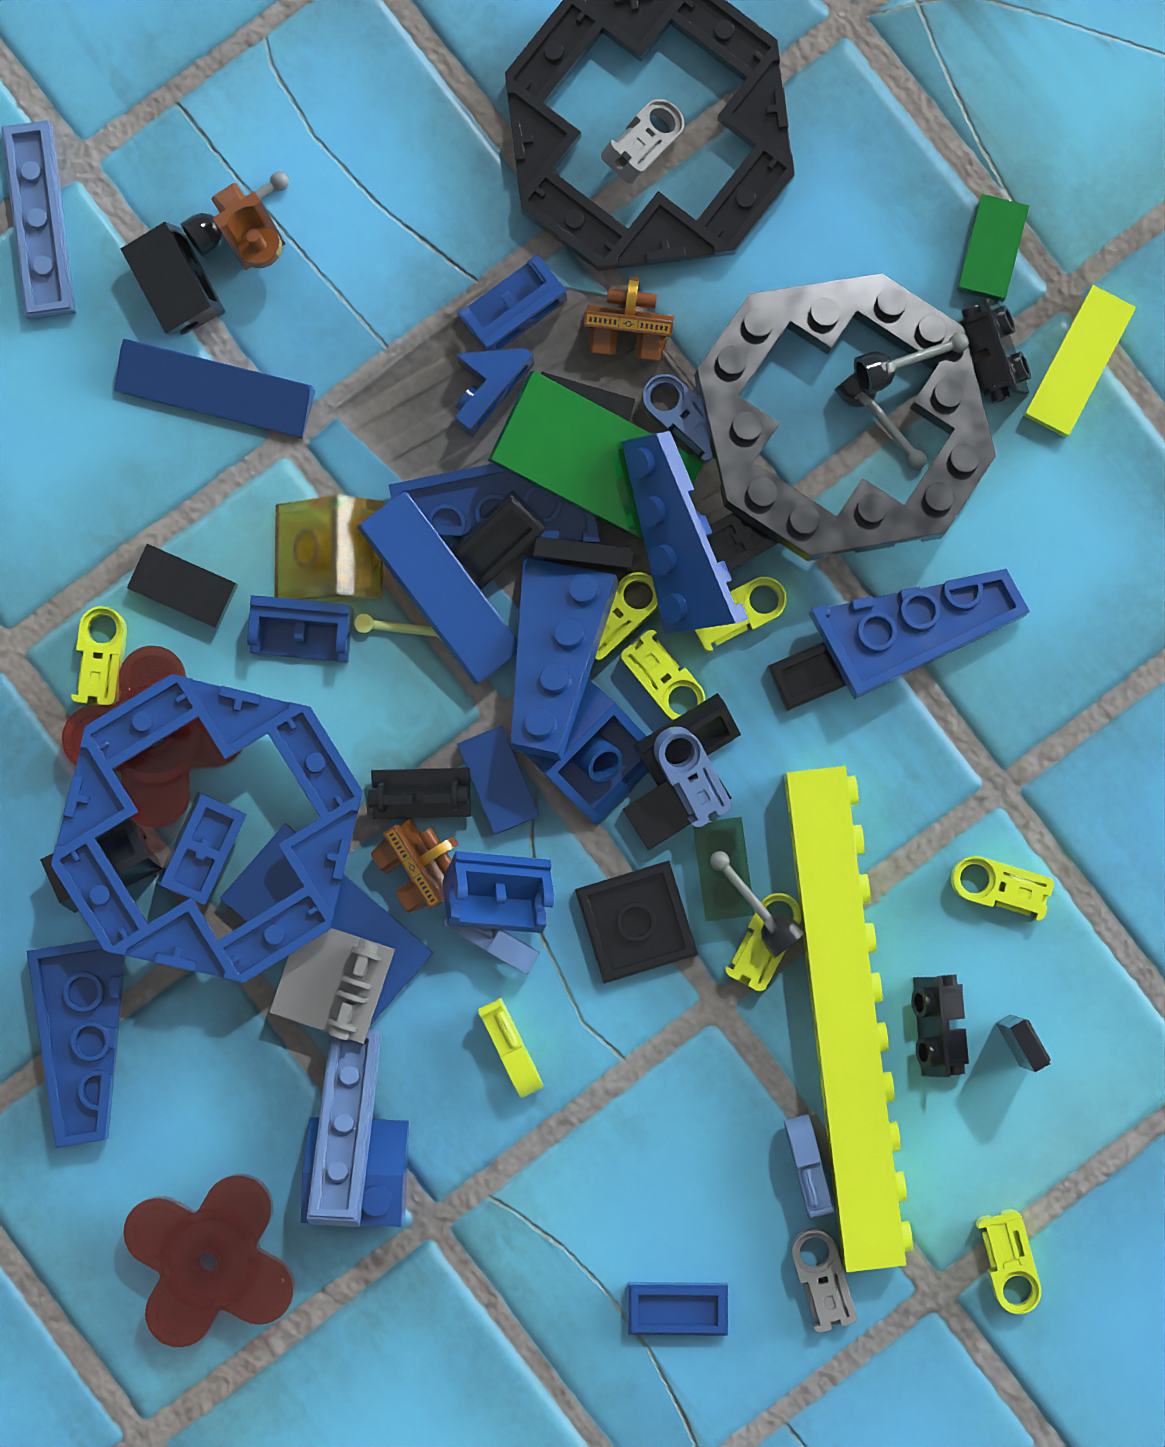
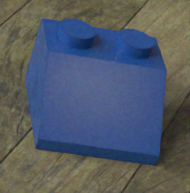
[522,679,648,825]
[300,1117,409,1227]

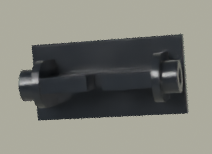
[959,298,1031,404]
[368,767,471,819]
[911,974,969,1077]

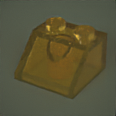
[274,495,384,602]

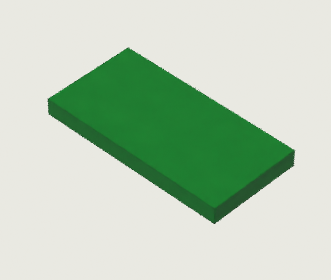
[488,371,703,543]

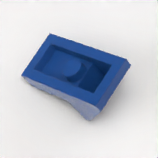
[455,348,534,438]

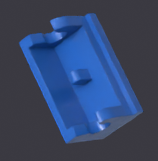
[457,254,567,351]
[247,595,354,662]
[157,791,247,905]
[442,851,554,933]

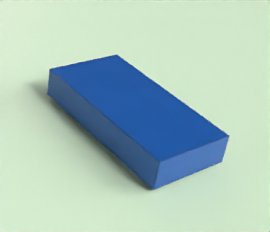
[457,725,540,835]
[628,1282,728,1336]

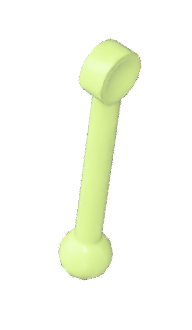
[354,614,442,641]

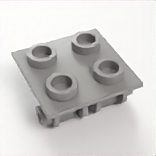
[269,928,395,1044]

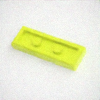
[1023,285,1136,438]

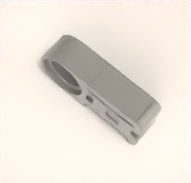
[601,99,684,184]
[791,1228,857,1333]

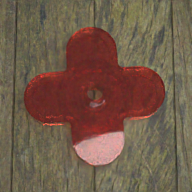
[62,645,243,828]
[123,1174,295,1347]

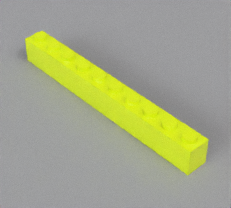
[783,766,913,1272]

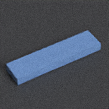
[1,120,76,320]
[307,1030,382,1227]

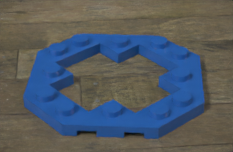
[51,674,363,983]

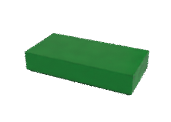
[957,194,1029,302]

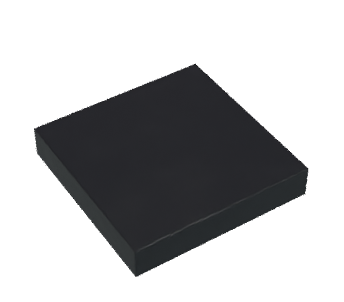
[575,860,698,984]

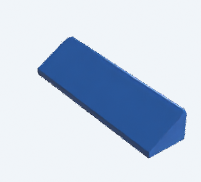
[115,339,315,438]
[356,492,518,685]

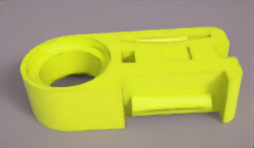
[594,572,658,662]
[693,577,787,653]
[71,606,127,707]
[621,630,705,721]
[950,856,1054,921]
[725,893,802,991]
[478,998,544,1099]
[975,1209,1041,1314]

